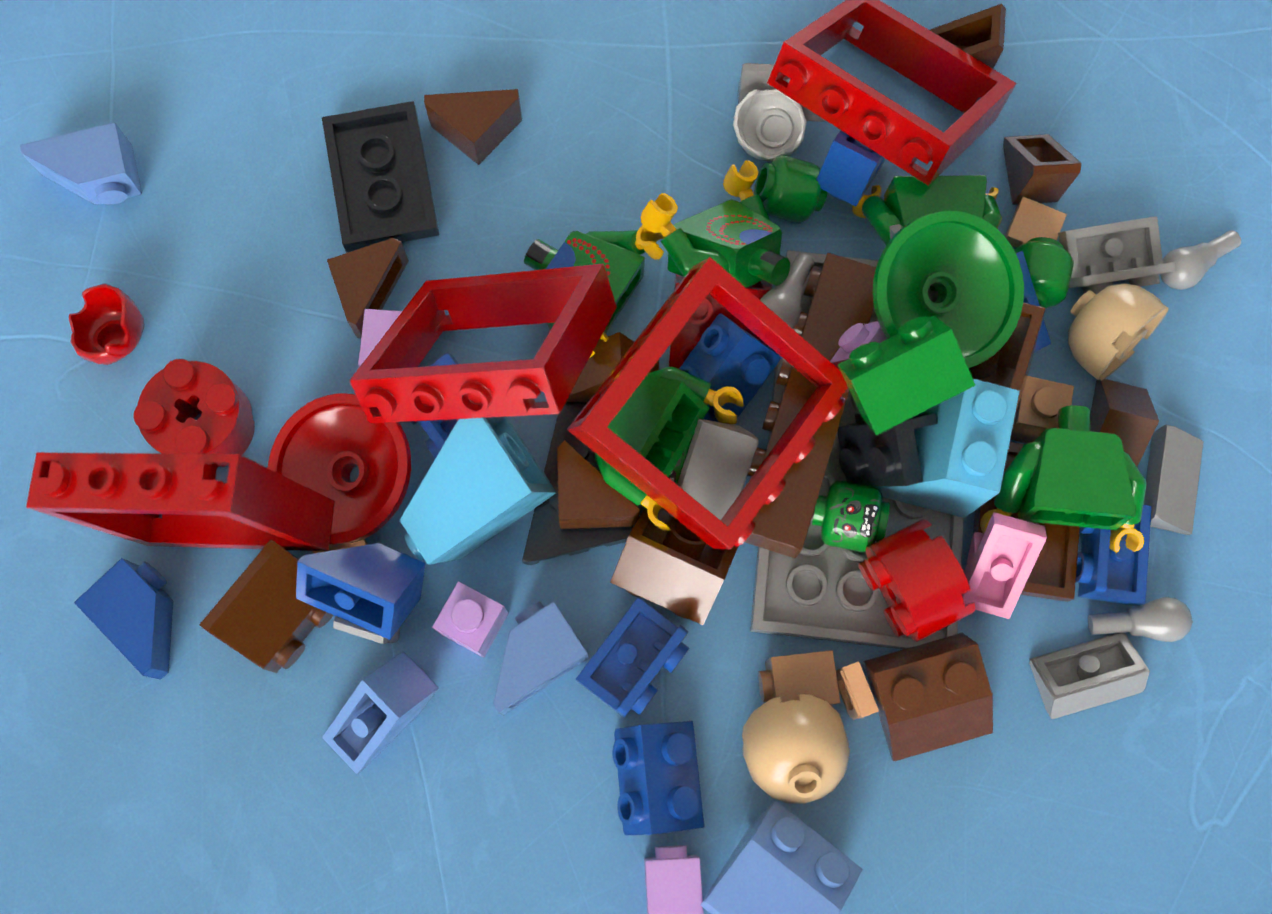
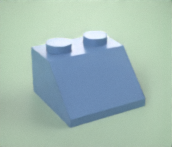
[700,800,863,914]

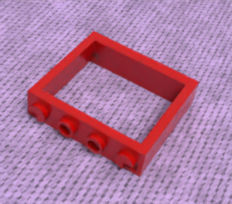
[767,0,1017,186]
[567,257,848,550]
[349,264,617,423]
[26,452,335,551]

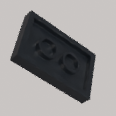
[322,101,440,252]

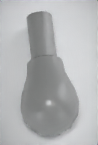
[1160,230,1241,290]
[760,253,814,329]
[1088,597,1193,642]

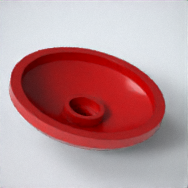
[268,393,412,545]

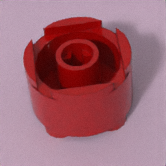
[134,359,255,467]
[858,519,976,642]

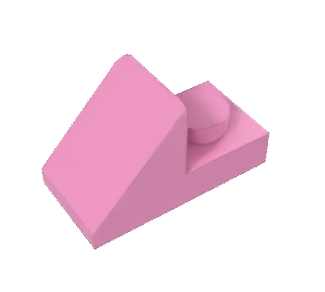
[962,512,1047,619]

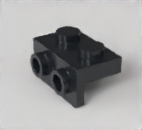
[837,412,938,486]

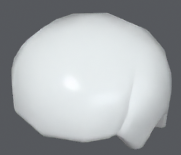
[733,89,807,161]

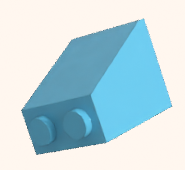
[874,379,1020,518]
[400,417,557,565]

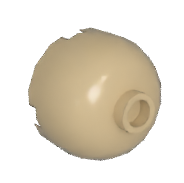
[1068,283,1169,381]
[742,694,850,804]

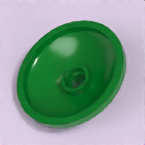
[873,211,1024,368]

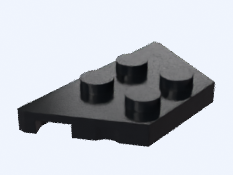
[522,402,634,565]

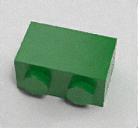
[838,315,975,435]

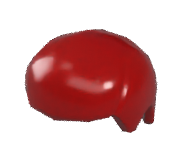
[68,284,144,365]

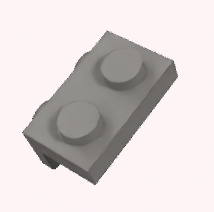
[1058,216,1176,294]

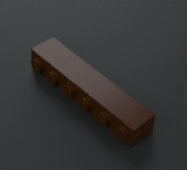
[745,252,876,558]

